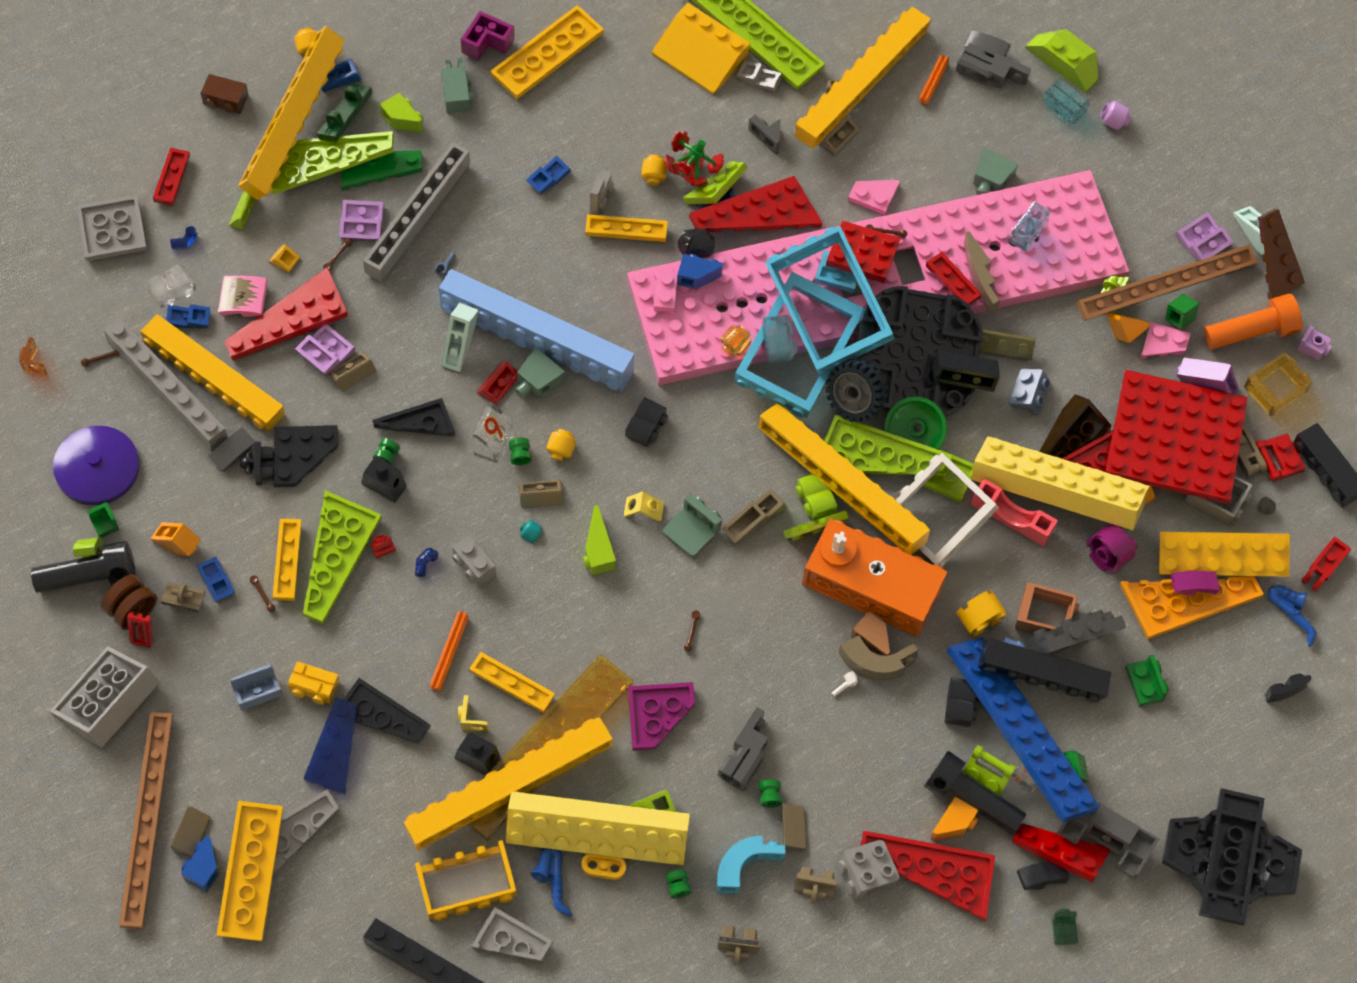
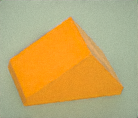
[1106,313,1150,343]

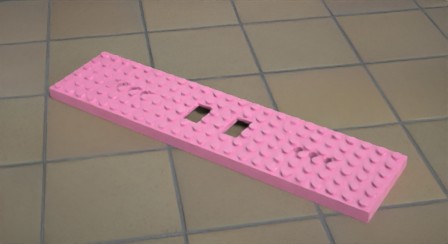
[627,170,1129,385]

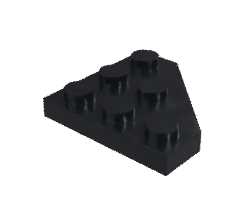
[273,425,338,487]

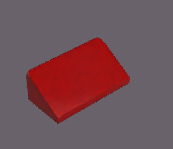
[477,361,518,405]

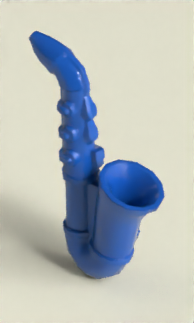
[1268,584,1316,647]
[531,848,572,916]

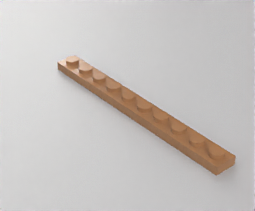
[1076,244,1258,321]
[119,712,173,929]

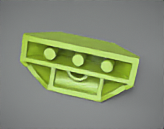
[1025,29,1098,93]

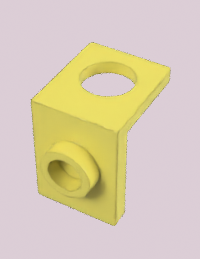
[624,492,664,522]
[458,695,488,732]

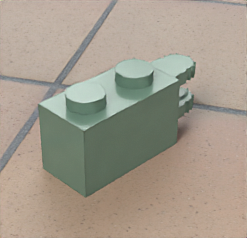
[441,58,473,113]

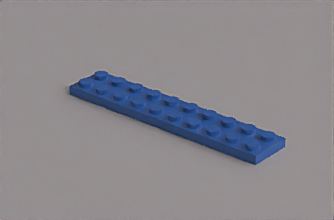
[947,637,1100,822]

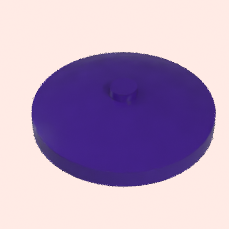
[53,426,140,505]

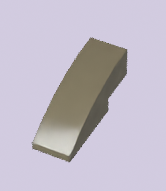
[722,488,787,544]

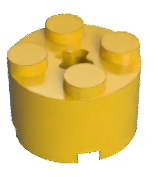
[956,589,1007,638]

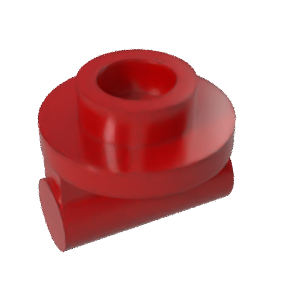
[371,534,396,559]

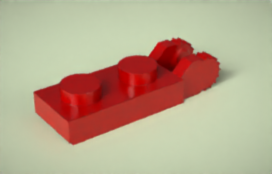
[1301,536,1351,592]

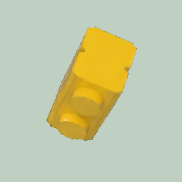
[288,661,340,705]

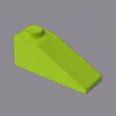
[582,505,616,576]

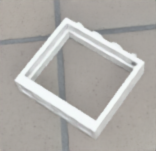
[896,453,999,567]

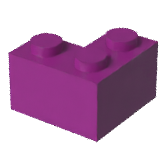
[461,11,515,61]

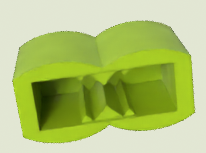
[795,474,837,521]

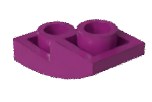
[1171,571,1220,596]

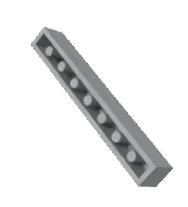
[363,142,470,282]
[104,318,228,452]

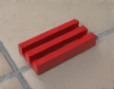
[127,611,153,648]

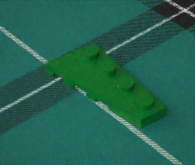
[341,150,422,191]

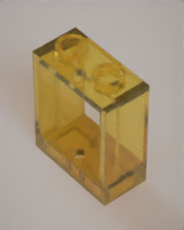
[1244,352,1312,417]

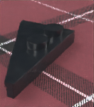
[372,398,455,436]

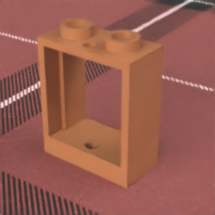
[1015,582,1079,633]

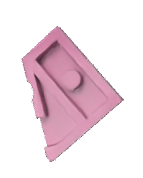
[848,180,900,215]
[1141,322,1191,359]

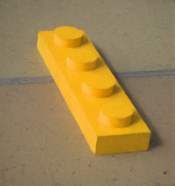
[585,214,668,242]
[273,519,302,601]
[469,652,555,714]

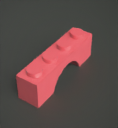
[971,478,1058,547]

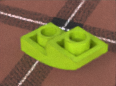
[72,537,103,558]

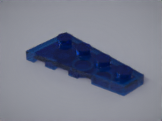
[303,697,357,795]

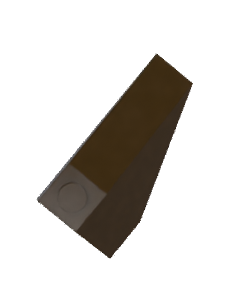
[1039,394,1112,459]

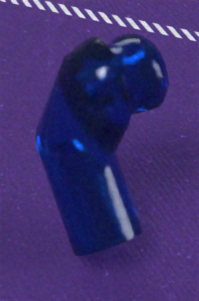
[170,226,198,249]
[415,548,439,577]

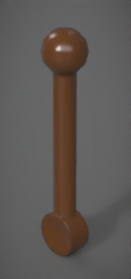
[866,224,907,238]
[323,238,352,271]
[81,349,120,366]
[250,575,275,612]
[684,610,700,652]

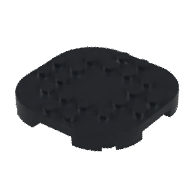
[855,286,983,417]

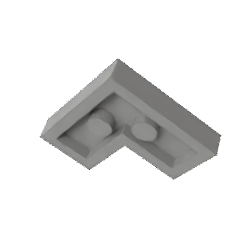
[590,171,614,215]

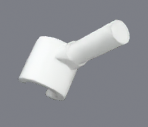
[832,671,858,697]

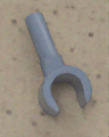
[435,252,456,277]

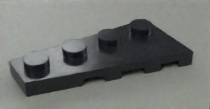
[334,678,431,744]

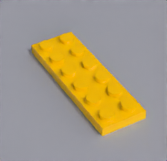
[490,5,604,100]
[1159,532,1290,577]
[217,801,284,942]

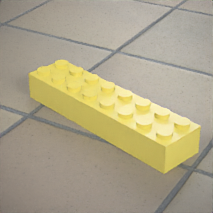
[971,436,1149,530]
[505,792,690,866]

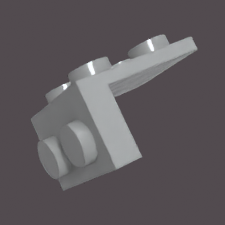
[836,840,899,901]

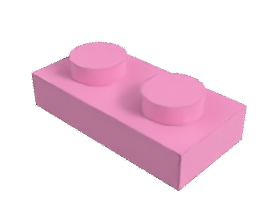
[654,270,678,312]

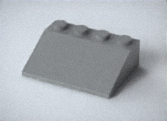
[50,646,160,748]

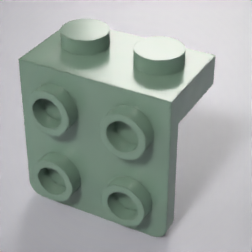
[663,493,722,557]

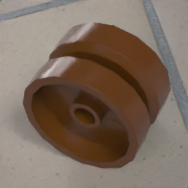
[101,574,158,630]

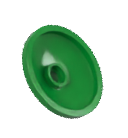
[884,397,947,450]

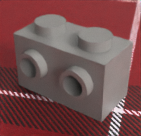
[452,535,496,588]

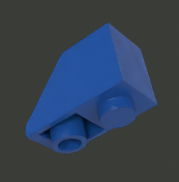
[677,254,723,289]
[181,836,219,893]

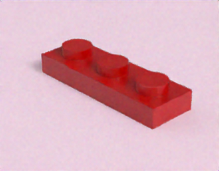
[153,148,190,206]
[926,252,982,305]

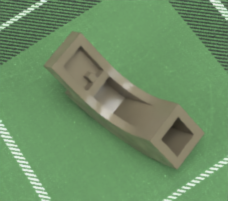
[839,635,918,680]

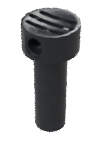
[31,541,136,593]
[924,750,1027,835]

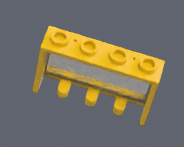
[415,840,516,921]

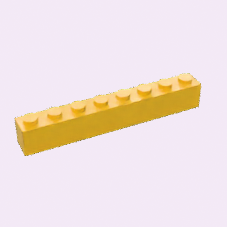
[141,314,285,432]

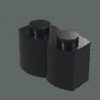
[625,397,669,447]
[944,677,979,727]

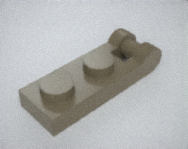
[1238,423,1267,478]

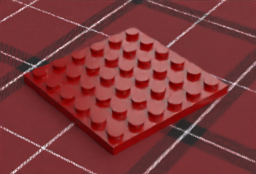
[1105,369,1248,504]

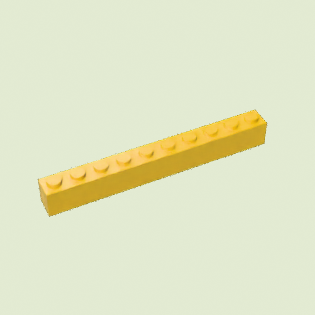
[794,6,931,149]
[238,26,345,200]
[758,403,930,555]
[404,717,613,851]

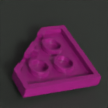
[628,682,695,751]

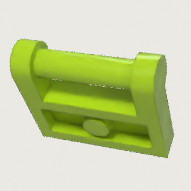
[963,745,1016,796]

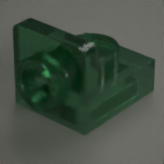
[1051,909,1078,945]

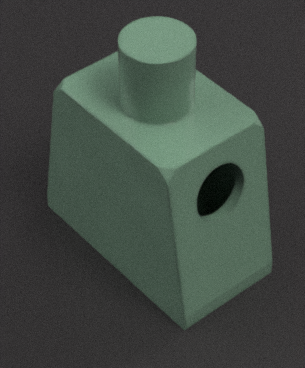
[973,148,1018,195]
[515,348,565,398]

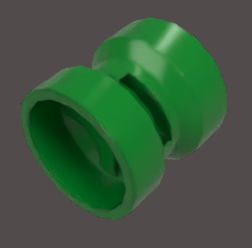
[509,437,531,466]
[372,438,400,465]
[759,779,782,808]
[665,869,692,899]

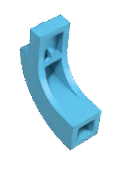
[716,836,785,894]

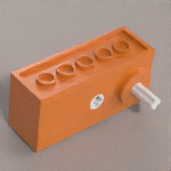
[802,519,947,638]

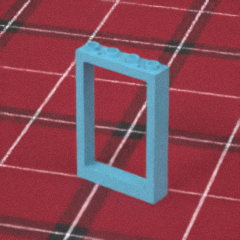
[765,226,895,375]
[734,272,863,418]

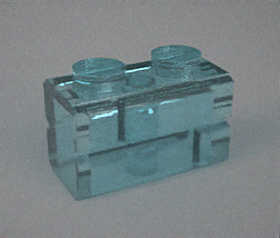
[1042,78,1090,125]
[1009,202,1051,251]
[761,315,798,364]

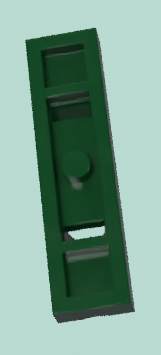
[317,84,373,143]

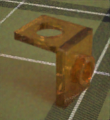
[19,337,47,376]

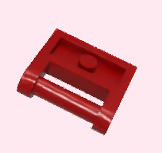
[1255,433,1306,482]

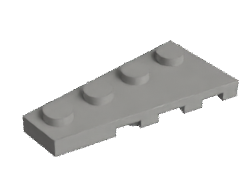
[273,790,339,875]

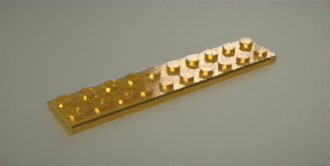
[468,654,634,841]

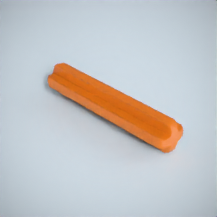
[919,55,949,105]

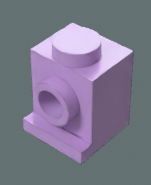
[1297,325,1332,362]

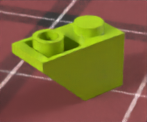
[380,92,424,132]

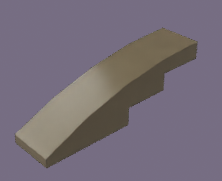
[964,231,1000,314]

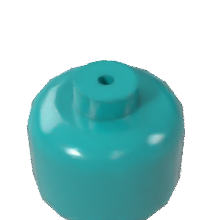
[520,520,542,543]

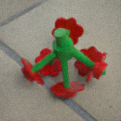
[665,131,724,187]

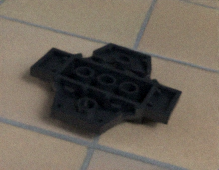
[1162,788,1302,926]

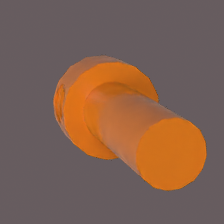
[1203,293,1303,350]

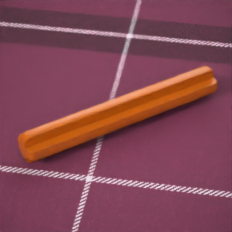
[430,612,469,691]

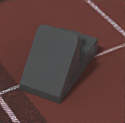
[748,115,781,155]

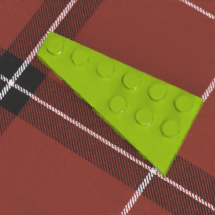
[271,131,394,195]
[824,414,953,476]
[303,490,382,625]

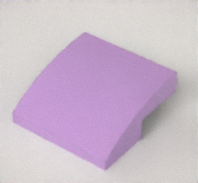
[339,200,384,240]
[1175,212,1234,261]
[295,325,356,374]

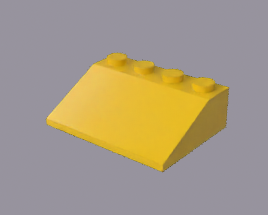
[652,3,750,95]

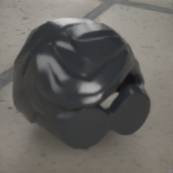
[678,228,715,258]

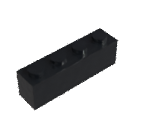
[1293,422,1357,507]

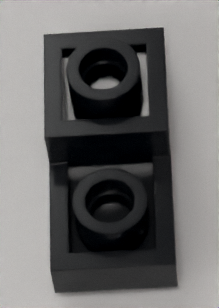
[1265,673,1311,702]
[1017,861,1070,890]

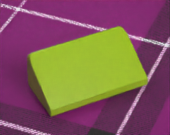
[229,191,256,230]

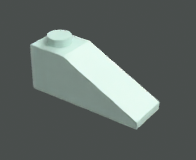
[1233,206,1264,256]
[441,303,479,372]

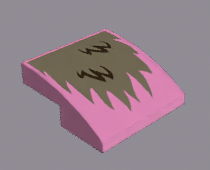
[218,276,268,318]

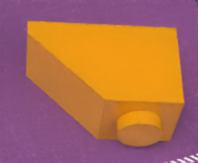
[150,522,201,556]
[930,796,979,841]

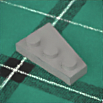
[471,907,553,962]

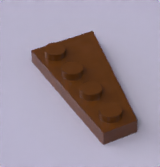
[1258,209,1305,300]

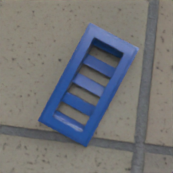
[321,58,362,92]

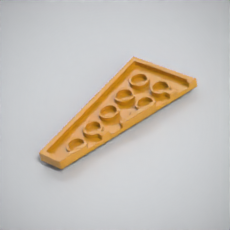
[1120,576,1264,640]

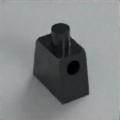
[361,457,407,503]
[454,731,502,776]

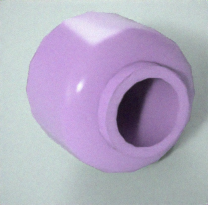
[1100,101,1131,130]

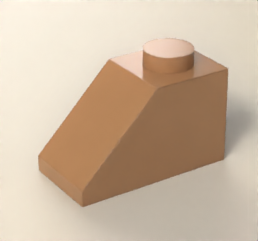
[851,611,890,656]

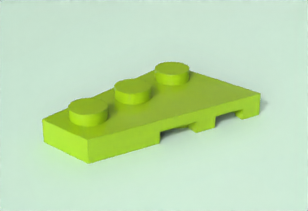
[683,161,748,204]
[783,510,848,541]

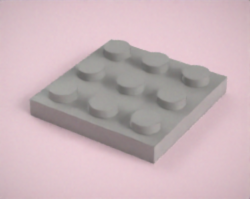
[77,195,147,261]

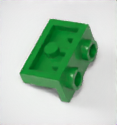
[1125,654,1169,707]

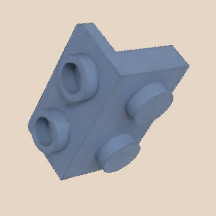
[1009,369,1050,415]
[230,664,283,711]

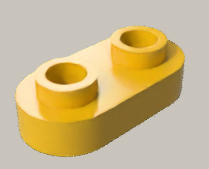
[582,854,626,880]

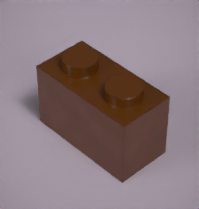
[201,74,248,114]

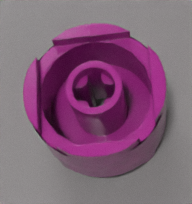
[1086,524,1138,573]

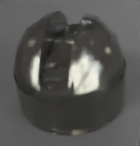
[1257,497,1276,515]

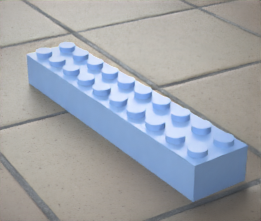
[439,269,634,392]

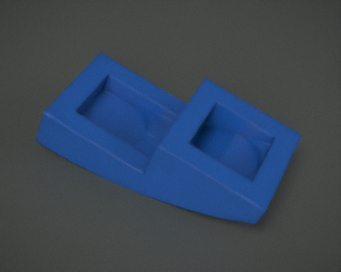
[526,156,571,194]
[166,304,210,328]
[197,556,235,602]

